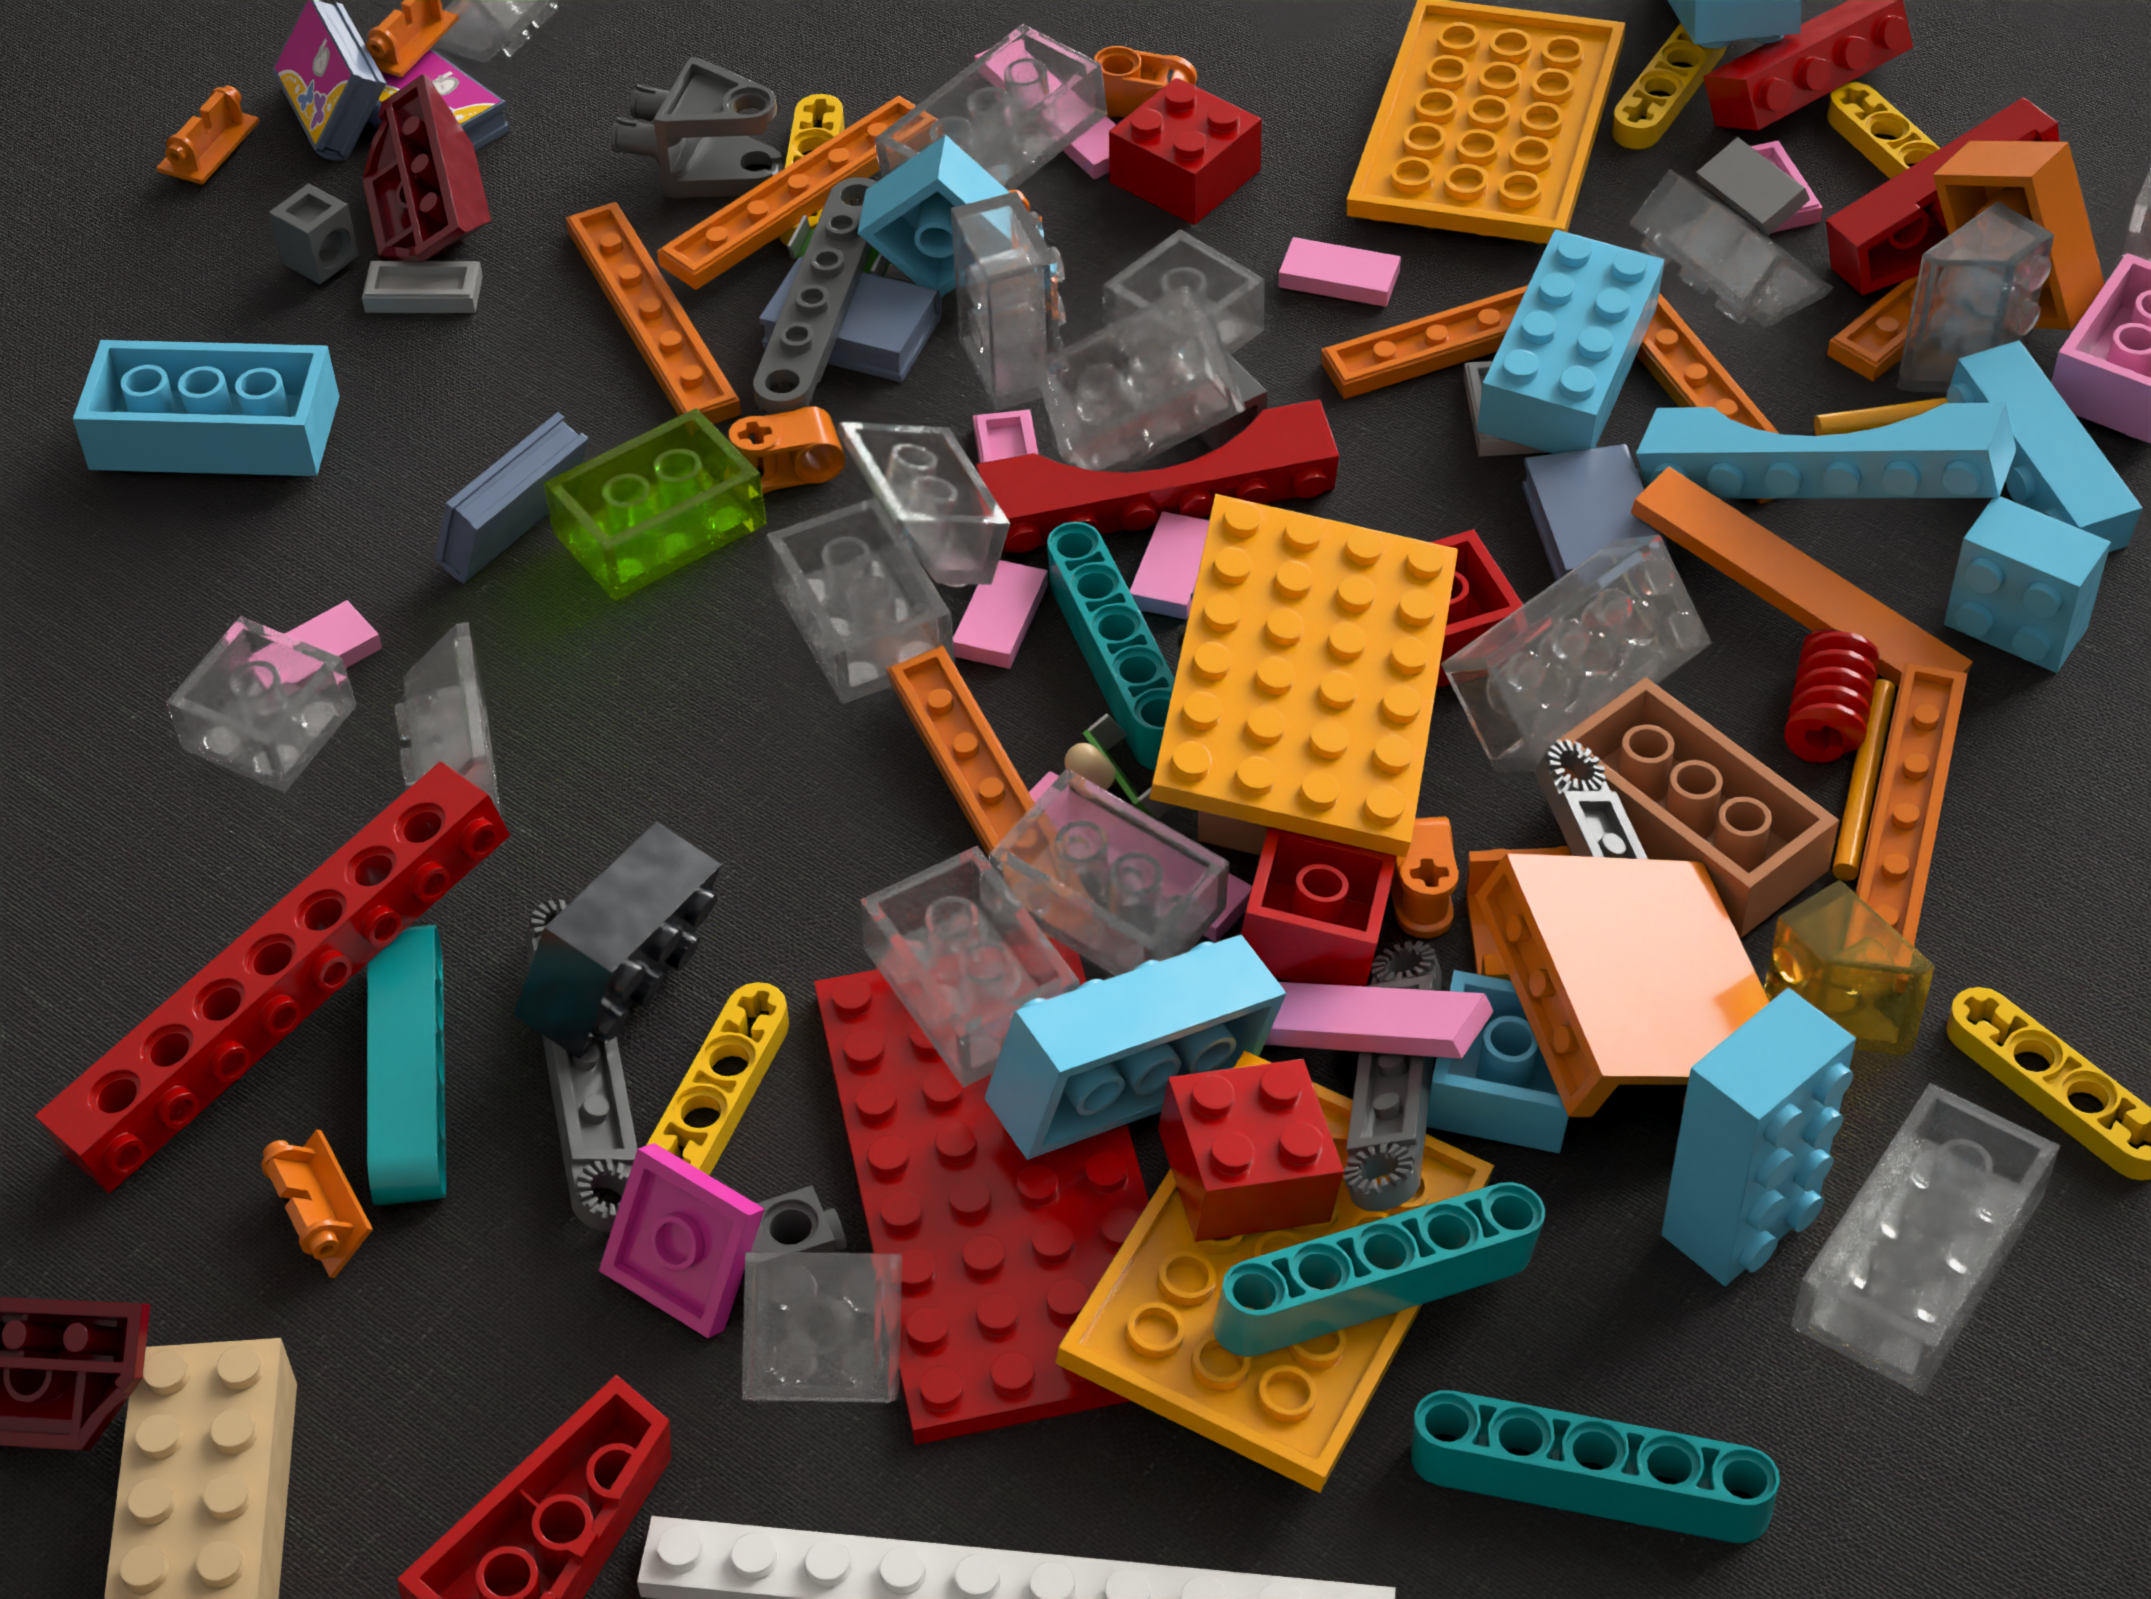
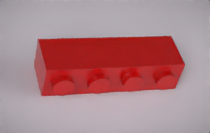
[1703,0,1913,131]

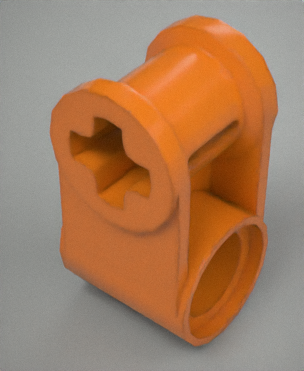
[1093,46,1197,118]
[729,406,846,494]
[1389,816,1459,939]

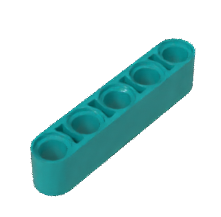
[1047,522,1175,770]
[367,924,447,1206]
[1212,1182,1545,1357]
[1411,1390,1780,1543]

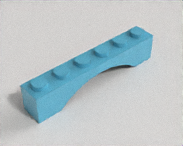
[1636,402,2016,499]

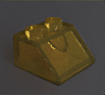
[1764,880,1935,1056]

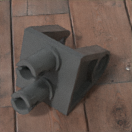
[610,57,783,198]

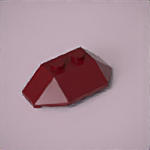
[362,74,491,262]
[0,1297,150,1451]

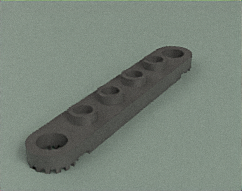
[753,177,876,415]
[1536,740,1648,859]
[525,900,638,1232]
[1344,941,1442,1211]

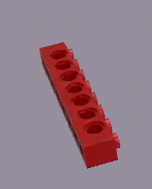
[35,761,511,1194]

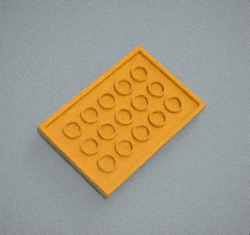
[1347,0,1625,244]
[1149,494,1458,858]
[1056,1050,1494,1493]

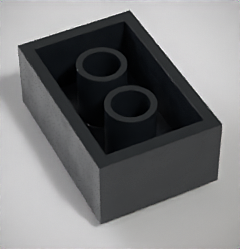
[514,821,722,1059]

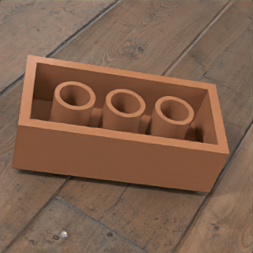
[1556,677,1839,938]

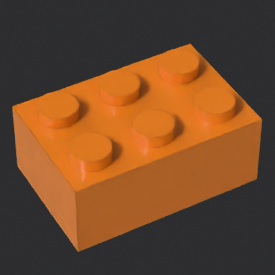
[1933,141,2105,330]

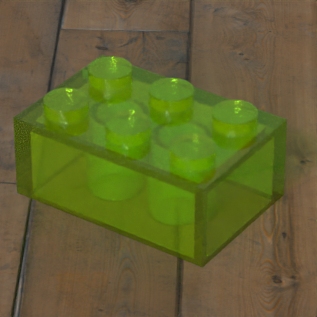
[544,408,766,601]

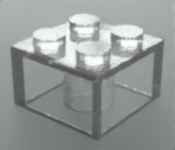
[1103,229,1265,383]
[166,616,357,793]
[742,1252,902,1403]

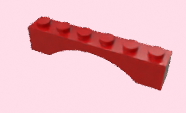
[976,399,1340,555]

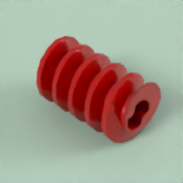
[1784,629,1881,764]

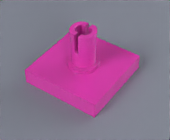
[599,1143,765,1338]

